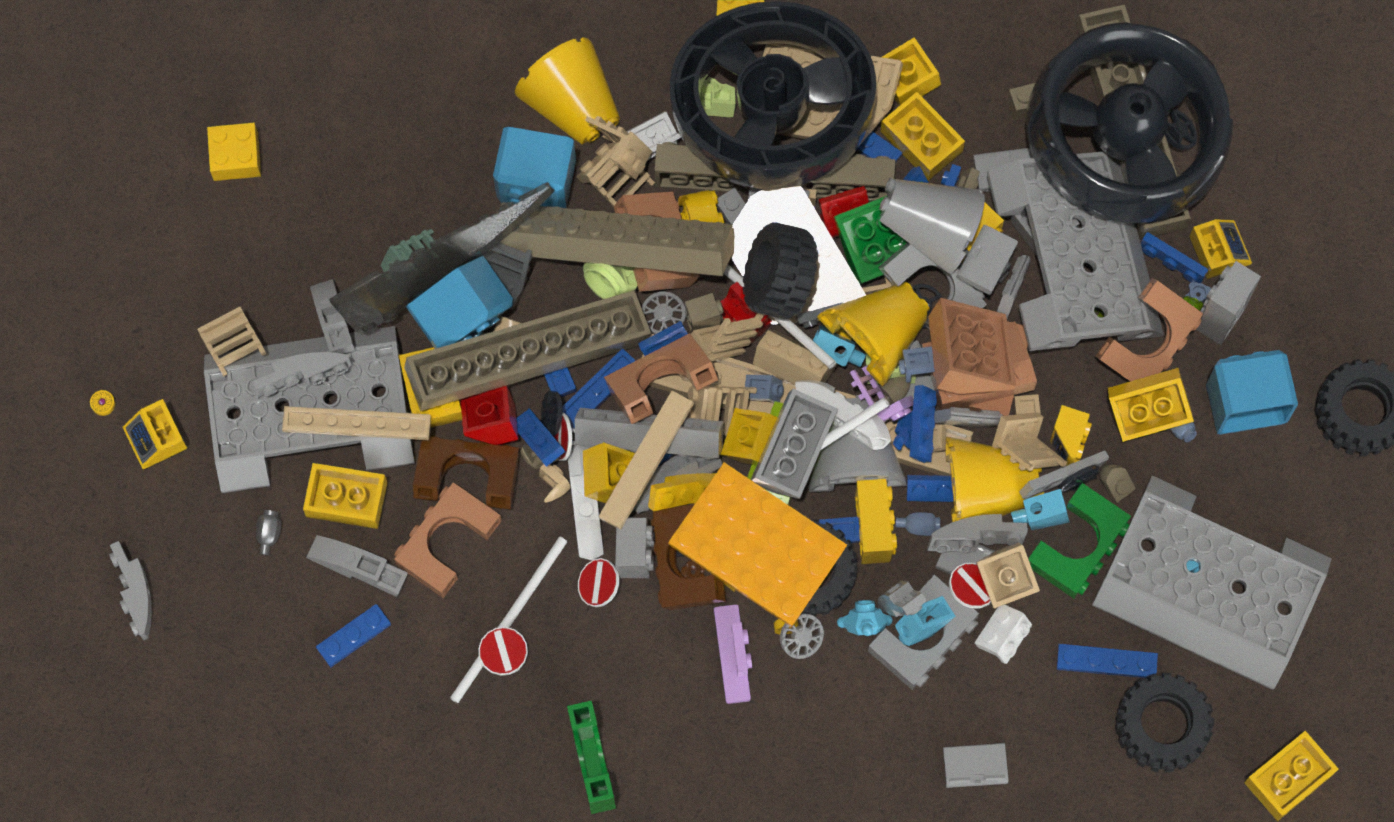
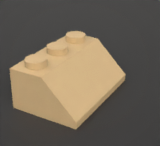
[753,330,838,385]

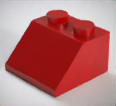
[460,385,518,445]

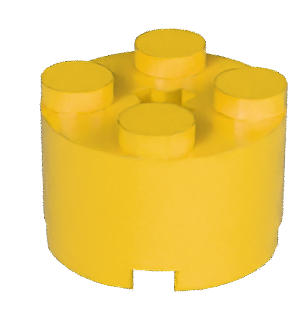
[678,190,724,223]

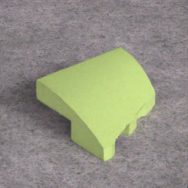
[700,77,735,117]

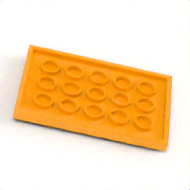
[668,462,847,627]

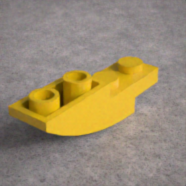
[648,473,716,511]

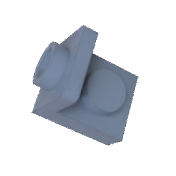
[898,346,935,383]
[745,374,784,403]

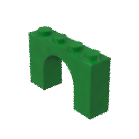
[1028,483,1131,599]
[567,700,616,814]

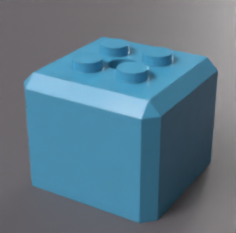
[493,127,576,208]
[406,256,513,349]
[1206,350,1298,434]

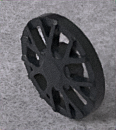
[540,391,563,436]

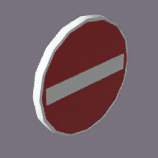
[553,412,575,461]
[578,558,619,607]
[949,563,991,609]
[478,627,528,676]

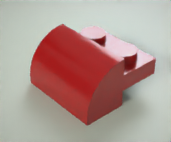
[818,186,869,238]
[720,282,772,346]

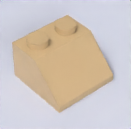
[976,542,1040,608]

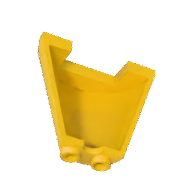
[515,37,620,145]
[817,282,929,387]
[945,437,1044,522]

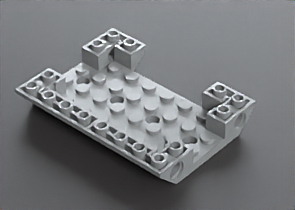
[987,152,1164,351]
[204,326,415,493]
[1092,476,1332,690]

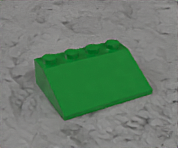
[834,196,907,284]

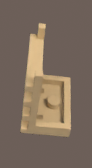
[585,116,653,180]
[577,142,655,206]
[197,307,266,376]
[691,313,764,361]
[686,385,757,436]
[992,412,1067,471]

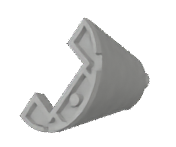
[879,177,985,274]
[809,395,906,492]

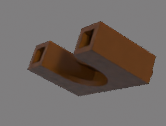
[413,437,519,509]
[651,504,726,610]

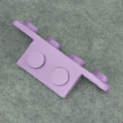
[714,605,752,704]

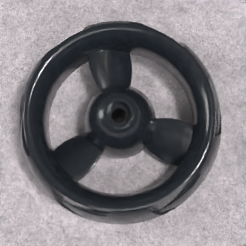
[670,1,876,189]
[1026,22,1233,223]

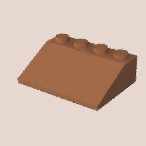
[928,298,1016,394]
[922,321,1037,410]

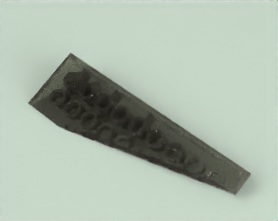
[329,182,555,335]

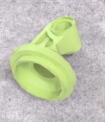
[583,262,638,299]

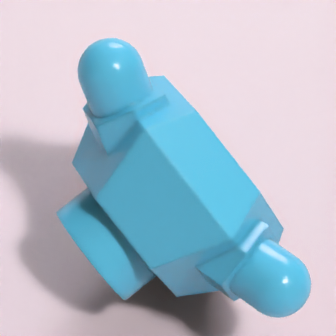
[837,600,893,636]

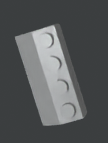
[751,389,838,499]

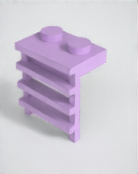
[850,366,914,422]

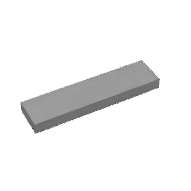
[1019,450,1109,499]

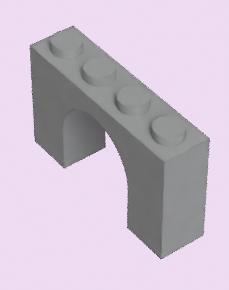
[878,242,987,331]
[868,575,979,690]

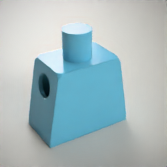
[813,325,866,367]
[1011,489,1069,530]
[895,596,956,646]

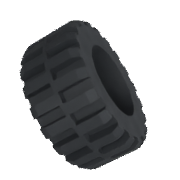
[743,222,818,319]
[1315,359,1394,456]
[802,519,857,617]
[1115,673,1214,773]

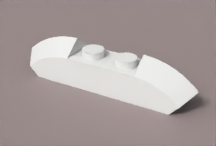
[795,380,891,450]
[568,445,604,560]

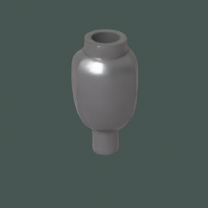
[256,510,282,555]

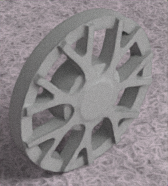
[642,292,685,334]
[780,613,824,659]

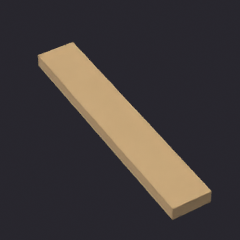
[598,391,694,530]
[282,406,431,440]

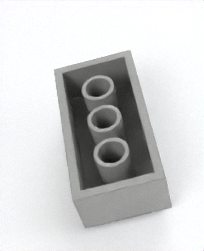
[1197,261,1261,345]

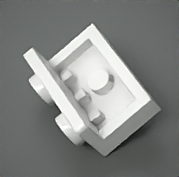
[627,111,681,159]
[975,605,1032,664]

